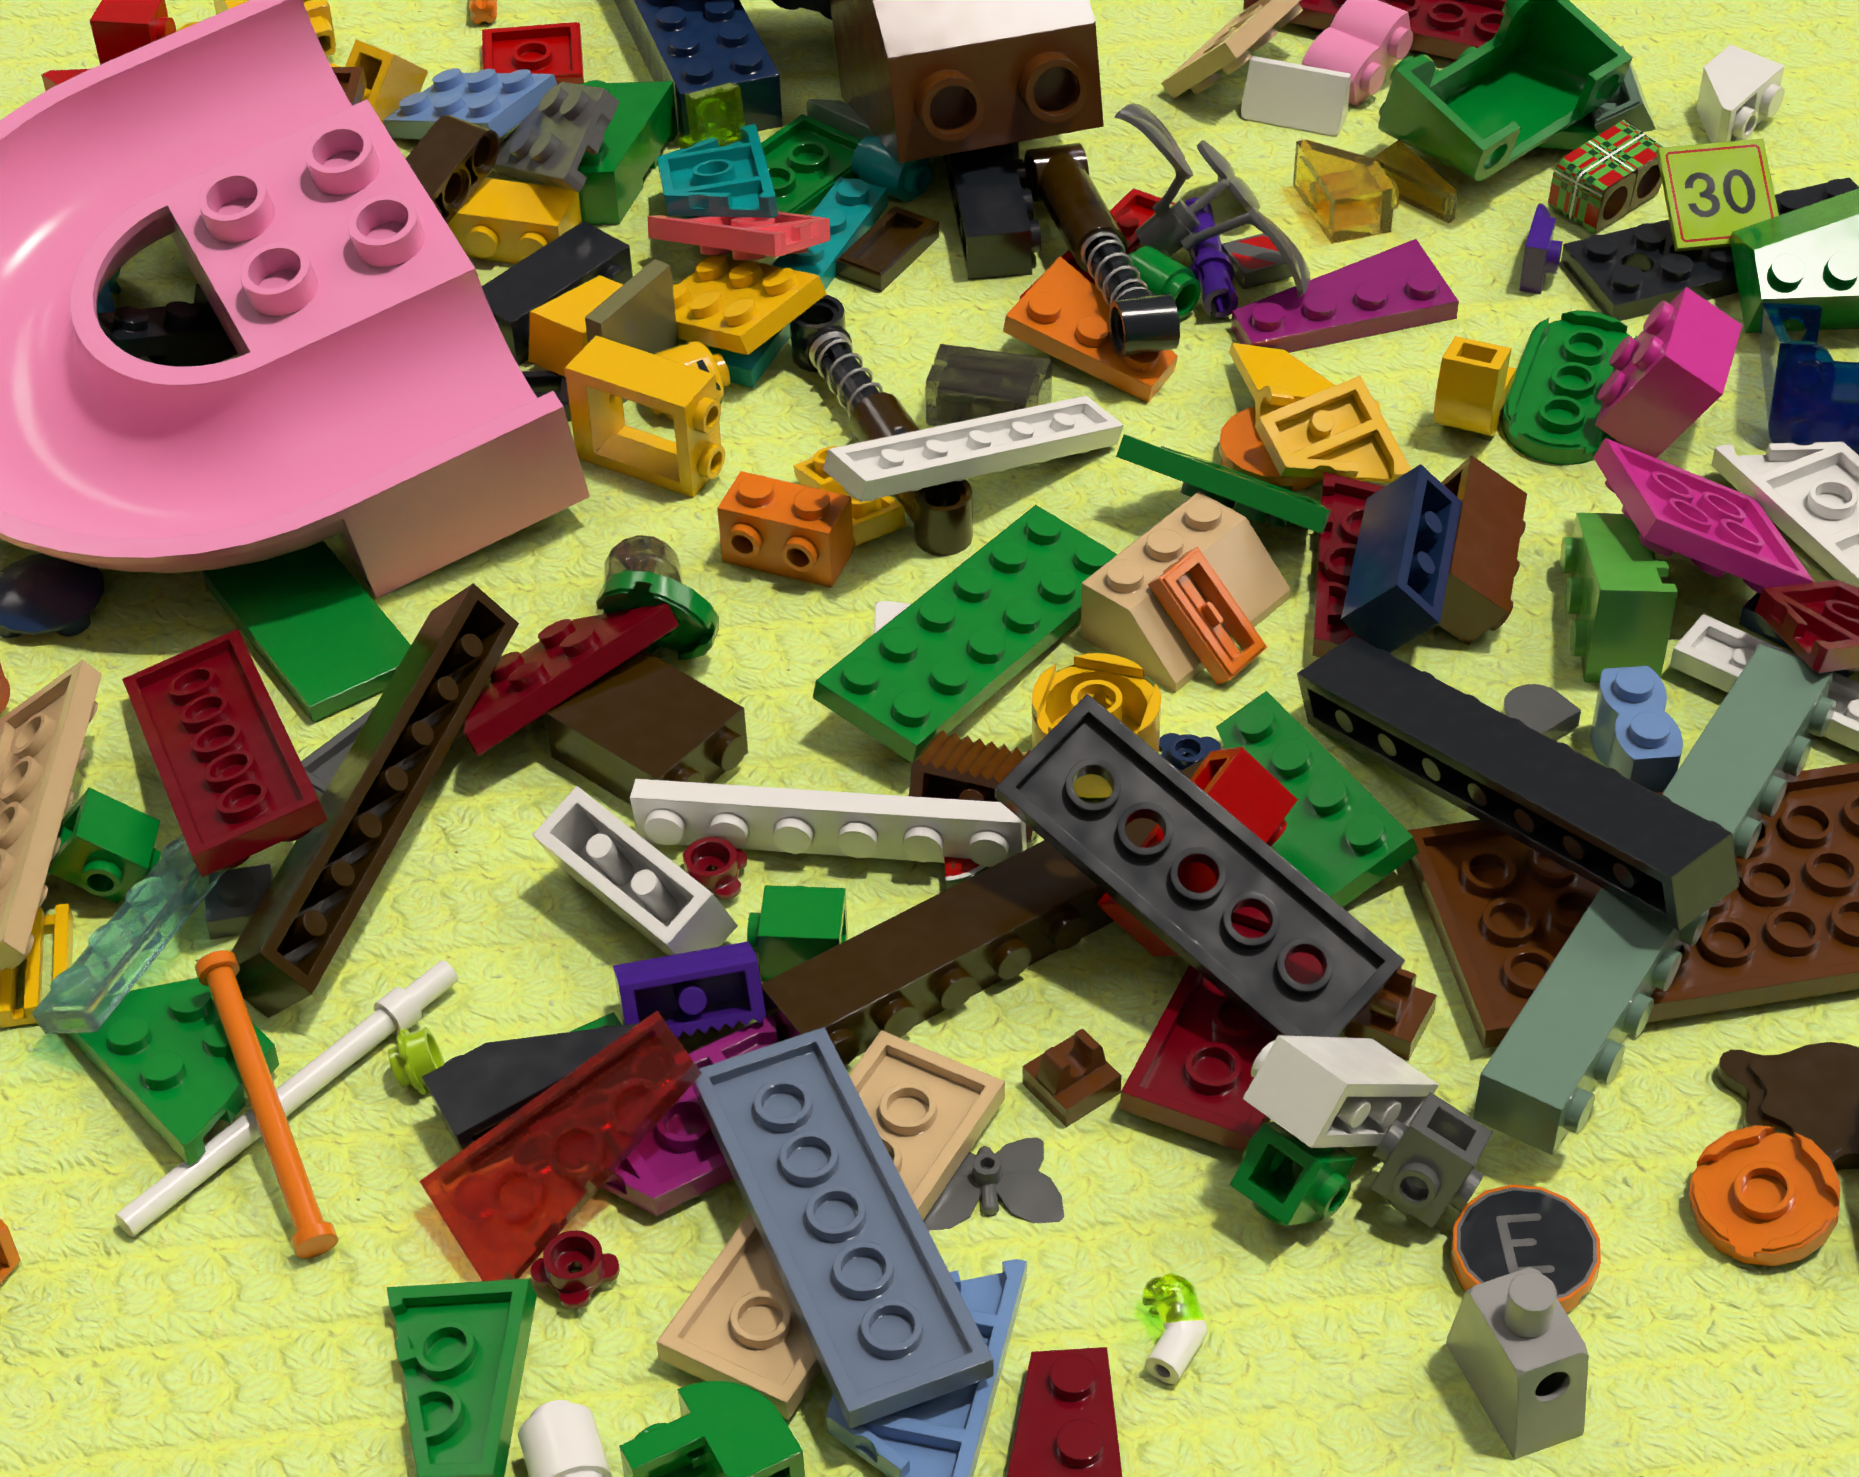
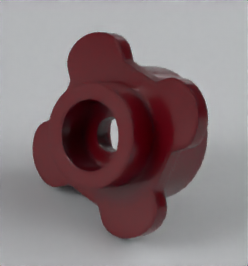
[683,837,747,900]
[530,1230,620,1309]

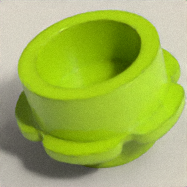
[388,1027,445,1095]

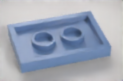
[383,68,558,139]

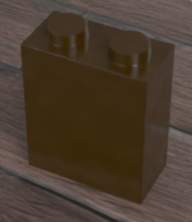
[545,650,748,805]

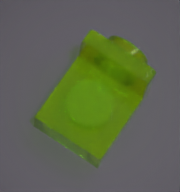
[679,82,745,149]

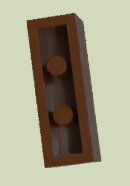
[1438,455,1527,645]

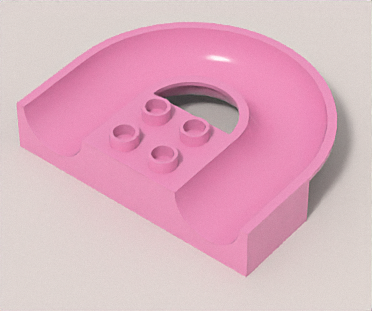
[0,0,590,599]

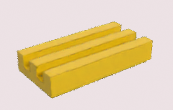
[0,903,74,1028]

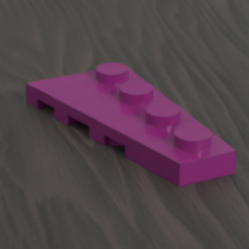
[1231,239,1459,353]

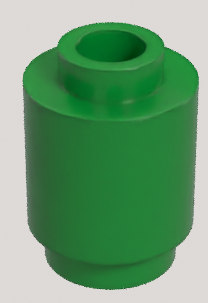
[1125,246,1201,319]

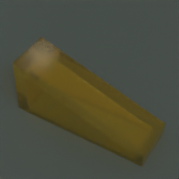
[1370,140,1458,223]

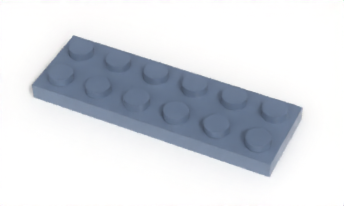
[690,1027,994,1429]

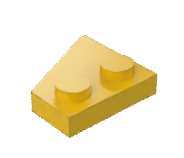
[1254,375,1411,483]

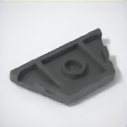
[492,82,619,192]

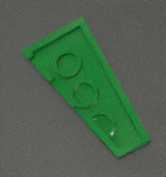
[1216,691,1419,908]

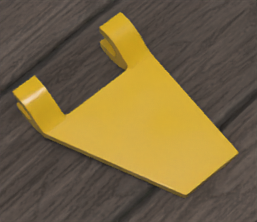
[1229,343,1380,422]

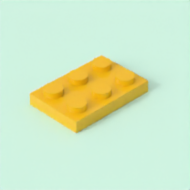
[673,255,827,355]

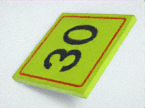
[1656,139,1779,252]

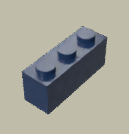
[1341,464,1462,653]

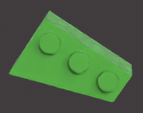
[1560,513,1678,682]

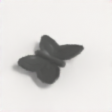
[923,1137,1064,1231]

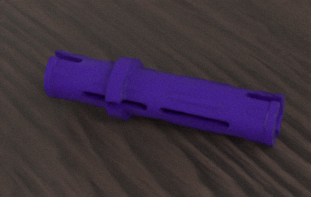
[1184,197,1238,318]

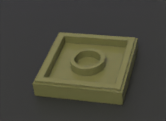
[585,259,678,403]

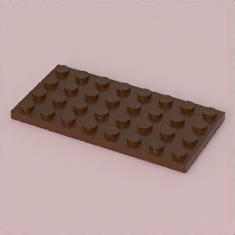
[1407,762,1859,1049]

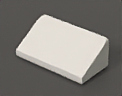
[1241,56,1351,136]

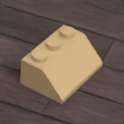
[1081,491,1291,693]

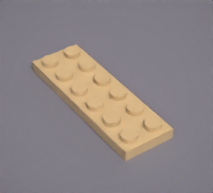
[0,660,102,971]
[656,1030,1005,1420]

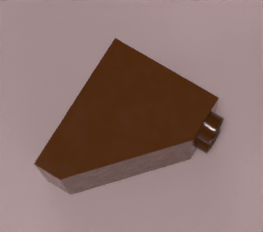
[830,0,1104,163]

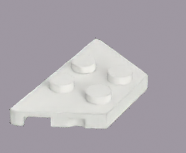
[1711,442,1859,588]

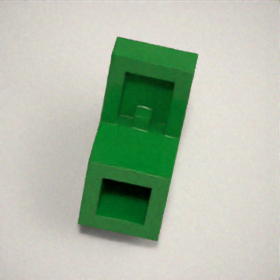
[619,1381,805,1477]

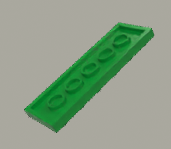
[813,505,1118,763]

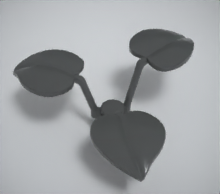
[1115,103,1310,298]

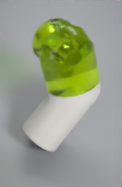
[1142,1273,1208,1384]

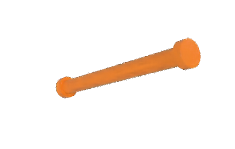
[195,950,338,1258]

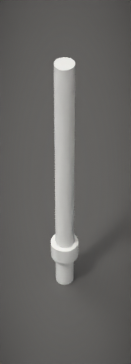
[115,960,458,1238]

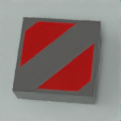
[1222,233,1292,289]

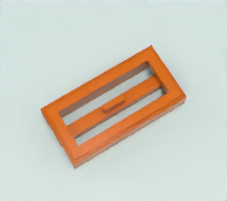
[1147,547,1267,685]

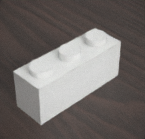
[532,786,738,956]
[1242,1035,1439,1148]

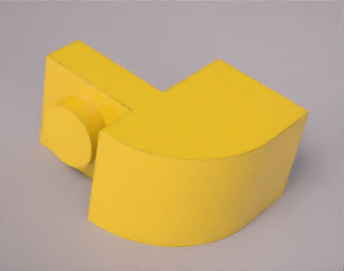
[1434,336,1516,436]

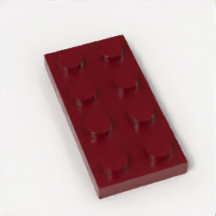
[1120,907,1323,1153]

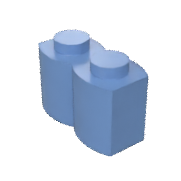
[1590,666,1683,793]

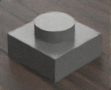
[204,864,274,940]

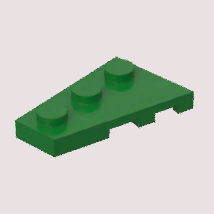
[386,1279,537,1477]

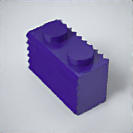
[613,941,766,1042]

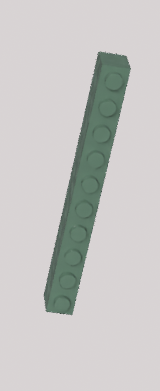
[1473,644,1836,1155]

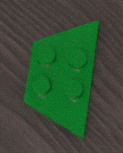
[1116,434,1331,534]
[54,978,279,1166]

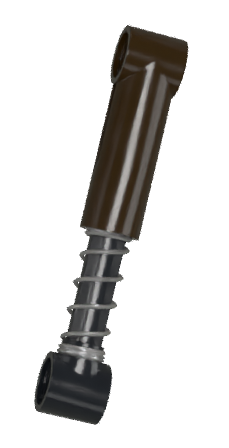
[1024,143,1180,357]
[790,295,973,556]

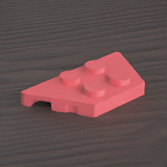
[647,212,830,260]

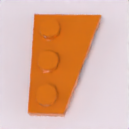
[1003,256,1178,403]

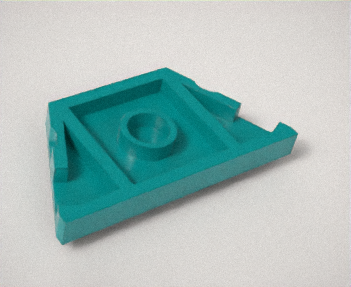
[657,124,779,218]

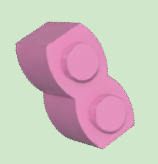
[1302,0,1413,106]

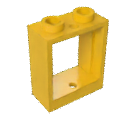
[565,335,725,498]

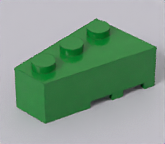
[577,80,678,225]

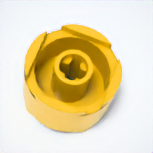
[1032,653,1161,799]

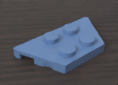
[826,1259,1027,1477]

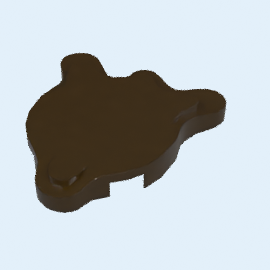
[1717,1042,1859,1171]

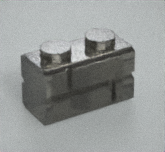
[925,344,1052,426]

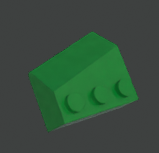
[1730,188,1859,333]

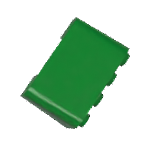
[1378,0,1633,181]

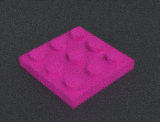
[1594,438,1814,594]

